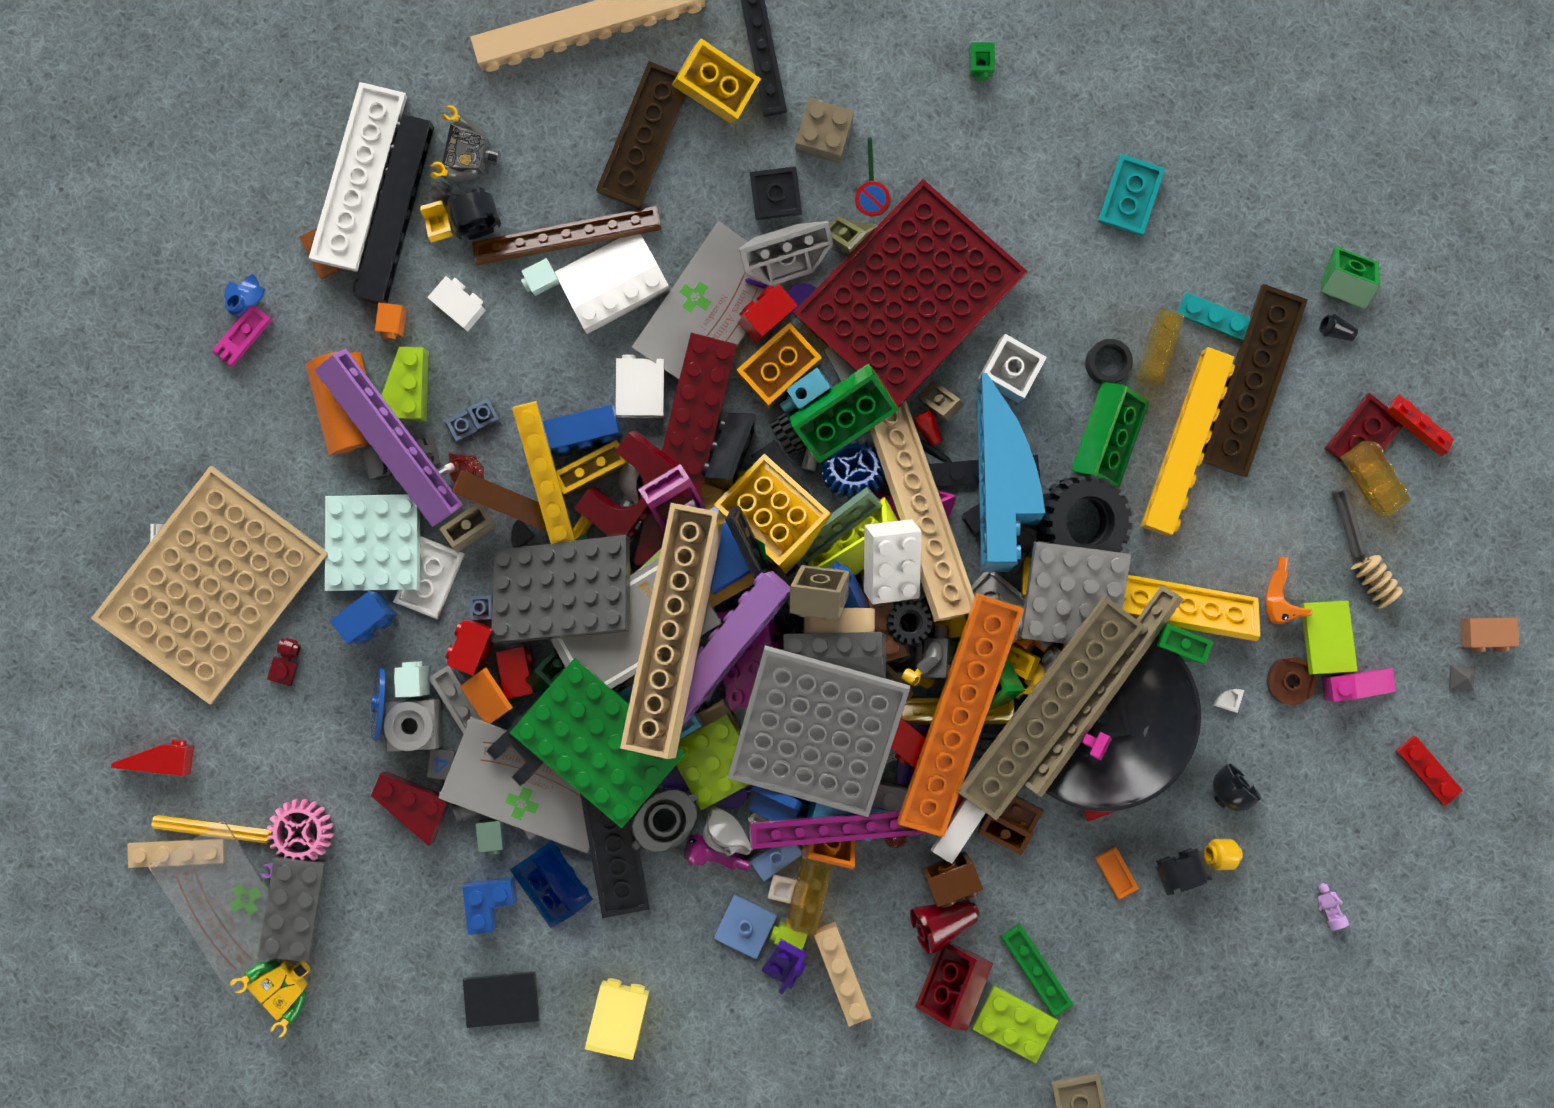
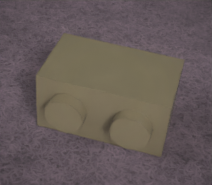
[439,503,497,553]

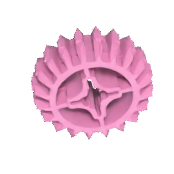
[267,799,334,861]

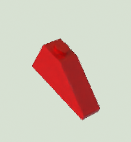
[111,739,194,776]

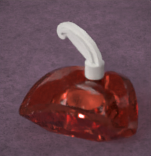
[439,452,484,484]

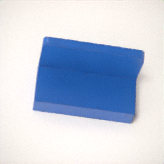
[749,785,803,821]

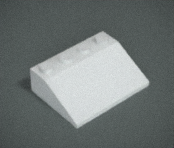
[555,234,670,334]

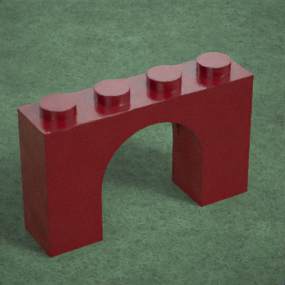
[574,430,679,540]

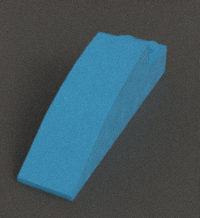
[977,373,1045,572]

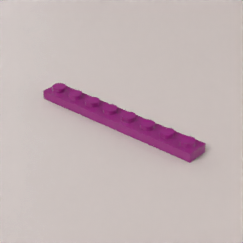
[749,810,930,849]

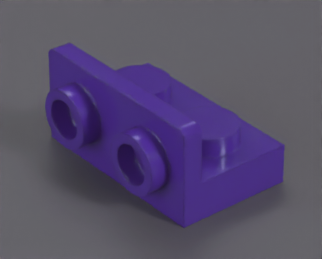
[761,939,806,995]

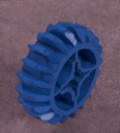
[821,439,885,500]

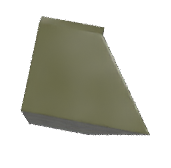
[829,215,878,257]

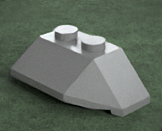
[739,221,833,286]

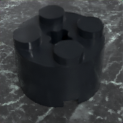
[447,187,501,240]
[1156,848,1213,895]

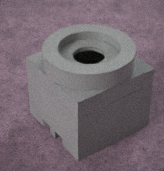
[384,699,443,751]

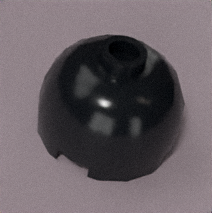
[1213,763,1261,811]

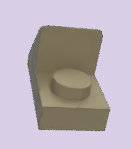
[917,380,964,421]

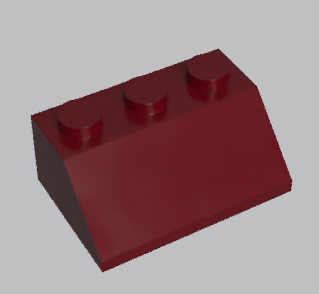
[915,943,993,1031]

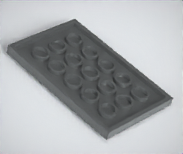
[491,535,630,644]

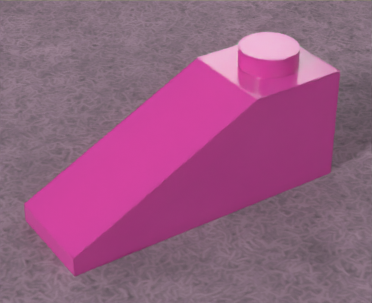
[1321,668,1396,702]

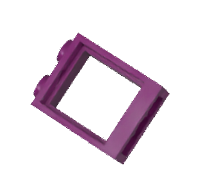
[638,464,707,534]

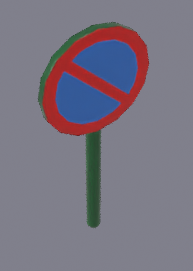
[855,137,890,216]

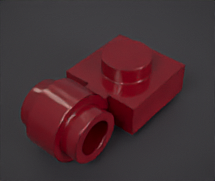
[267,638,301,686]

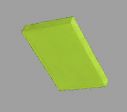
[1300,601,1358,675]

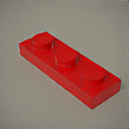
[1386,394,1454,457]
[1396,736,1463,806]

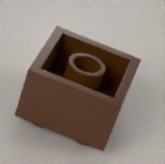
[921,852,983,908]

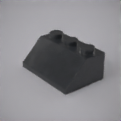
[702,413,756,491]

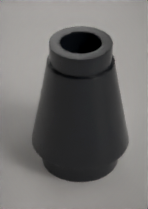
[1319,314,1358,341]

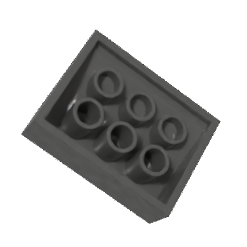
[784,632,886,679]

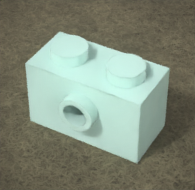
[394,661,430,697]

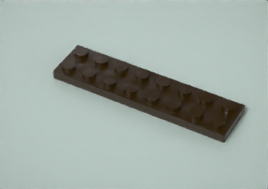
[1202,284,1308,478]

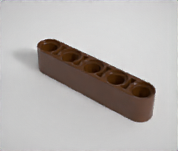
[452,470,547,531]

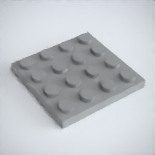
[1019,541,1131,644]

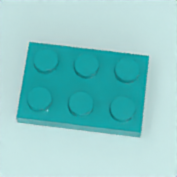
[1097,154,1166,237]

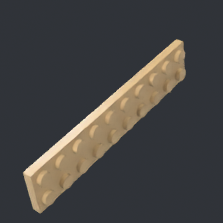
[870,401,975,622]

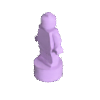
[1318,883,1350,931]

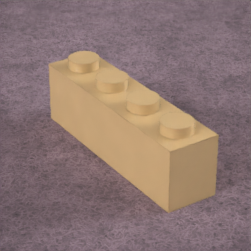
[813,921,871,1026]

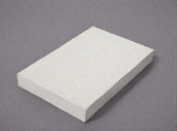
[393,536,465,619]

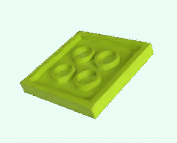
[677,713,750,810]

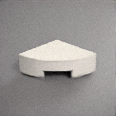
[1213,689,1244,713]

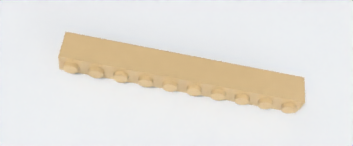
[470,0,705,72]

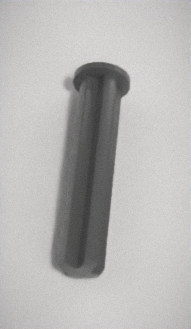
[1331,486,1366,558]

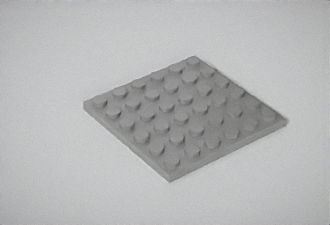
[728,645,910,817]

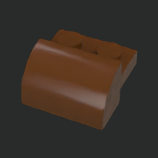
[978,795,1043,855]

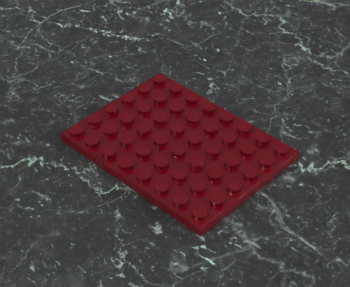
[793,179,1028,408]

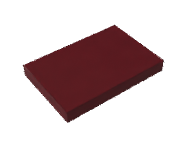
[1324,393,1403,477]

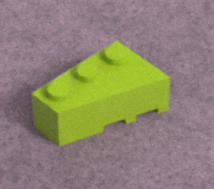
[381,347,429,422]

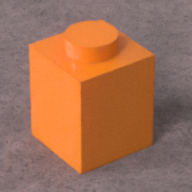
[375,302,407,340]

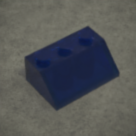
[510,840,593,928]

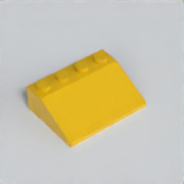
[714,454,831,575]

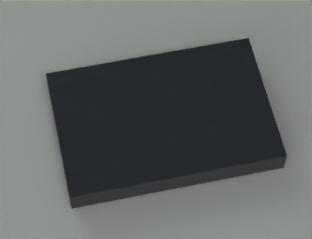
[463,971,540,1028]

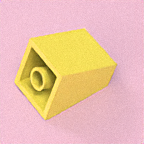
[585,978,649,1060]

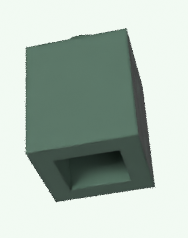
[476,819,506,856]

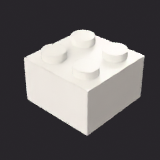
[977,334,1047,403]

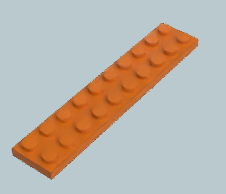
[897,593,1024,837]

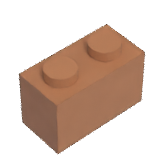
[1461,618,1519,652]

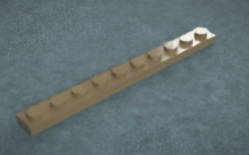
[1024,585,1183,798]

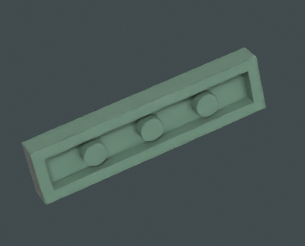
[802,487,883,563]

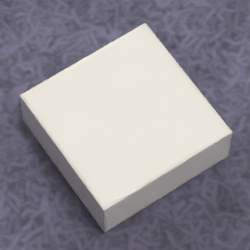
[768,874,797,904]

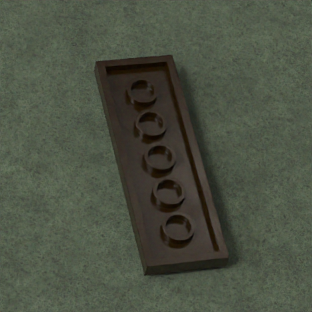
[596,61,687,209]

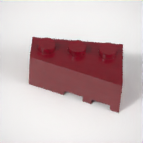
[371,771,450,846]

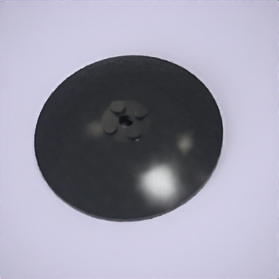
[1005,635,1201,812]

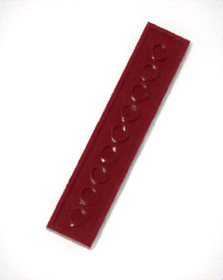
[634,332,737,566]

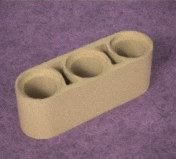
[804,608,875,633]

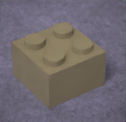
[795,98,854,163]
[790,565,850,620]

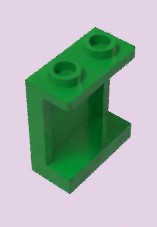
[1157,623,1214,664]

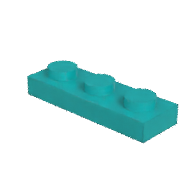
[1176,292,1250,341]

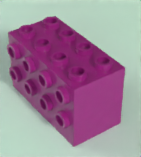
[711,609,784,710]

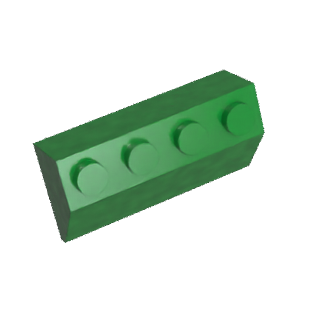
[790,363,899,463]
[1071,382,1150,487]

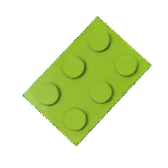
[972,985,1058,1063]

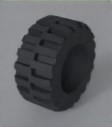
[1035,476,1133,553]

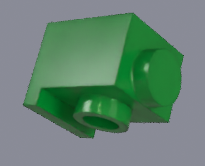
[969,42,995,81]

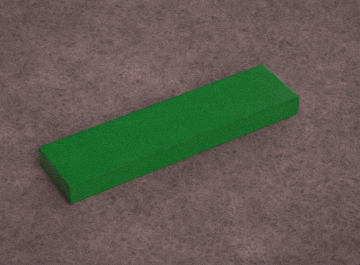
[1000,923,1074,1018]

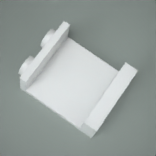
[616,355,664,418]

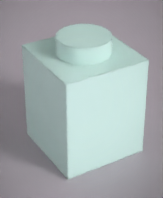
[521,258,560,296]

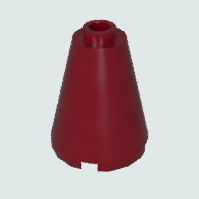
[910,899,980,954]

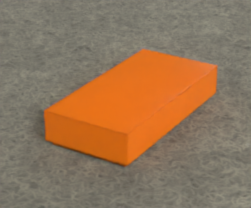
[1094,846,1139,900]

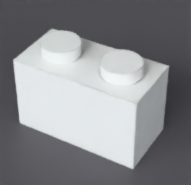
[427,276,486,332]

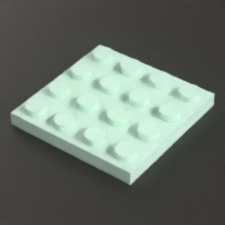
[325,494,420,591]

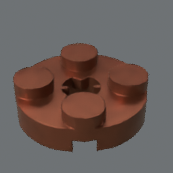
[1267,657,1317,705]

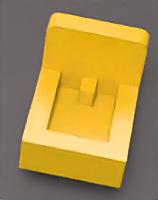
[420,201,454,243]

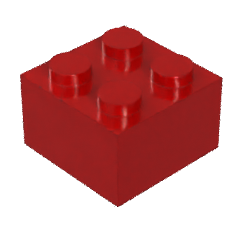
[737,283,798,344]
[445,620,494,676]

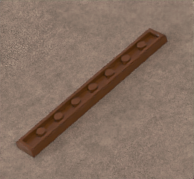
[472,206,661,266]

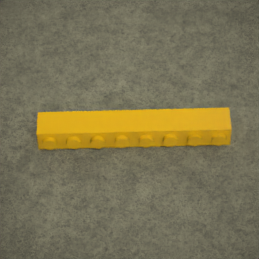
[1140,347,1235,537]

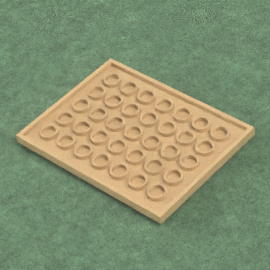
[91,466,328,704]

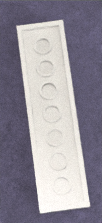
[309,82,407,272]

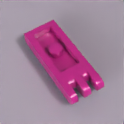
[212,305,273,368]

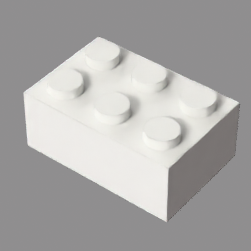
[864,519,921,604]

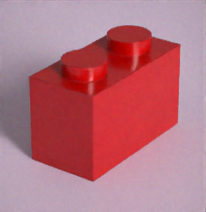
[495,646,539,699]

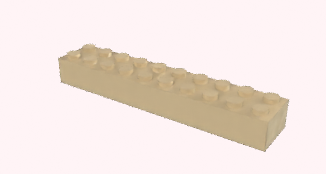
[620,503,725,759]

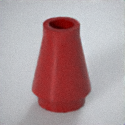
[914,409,944,446]

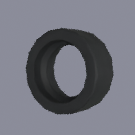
[1085,339,1133,384]

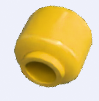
[1204,839,1243,870]

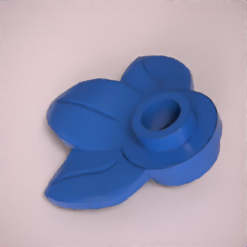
[224,274,265,316]

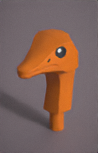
[1265,556,1313,624]

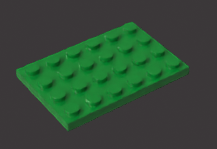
[510,658,686,828]

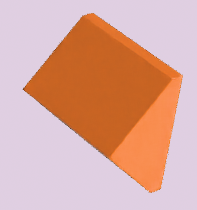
[460,668,513,724]
[801,840,855,869]

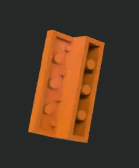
[305,352,370,456]

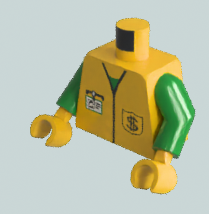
[230,960,310,1038]

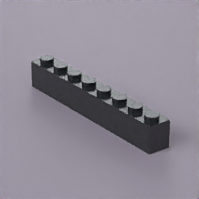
[353,114,434,305]

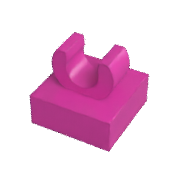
[1082,732,1111,761]

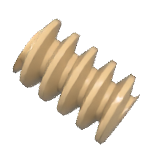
[1351,555,1403,609]

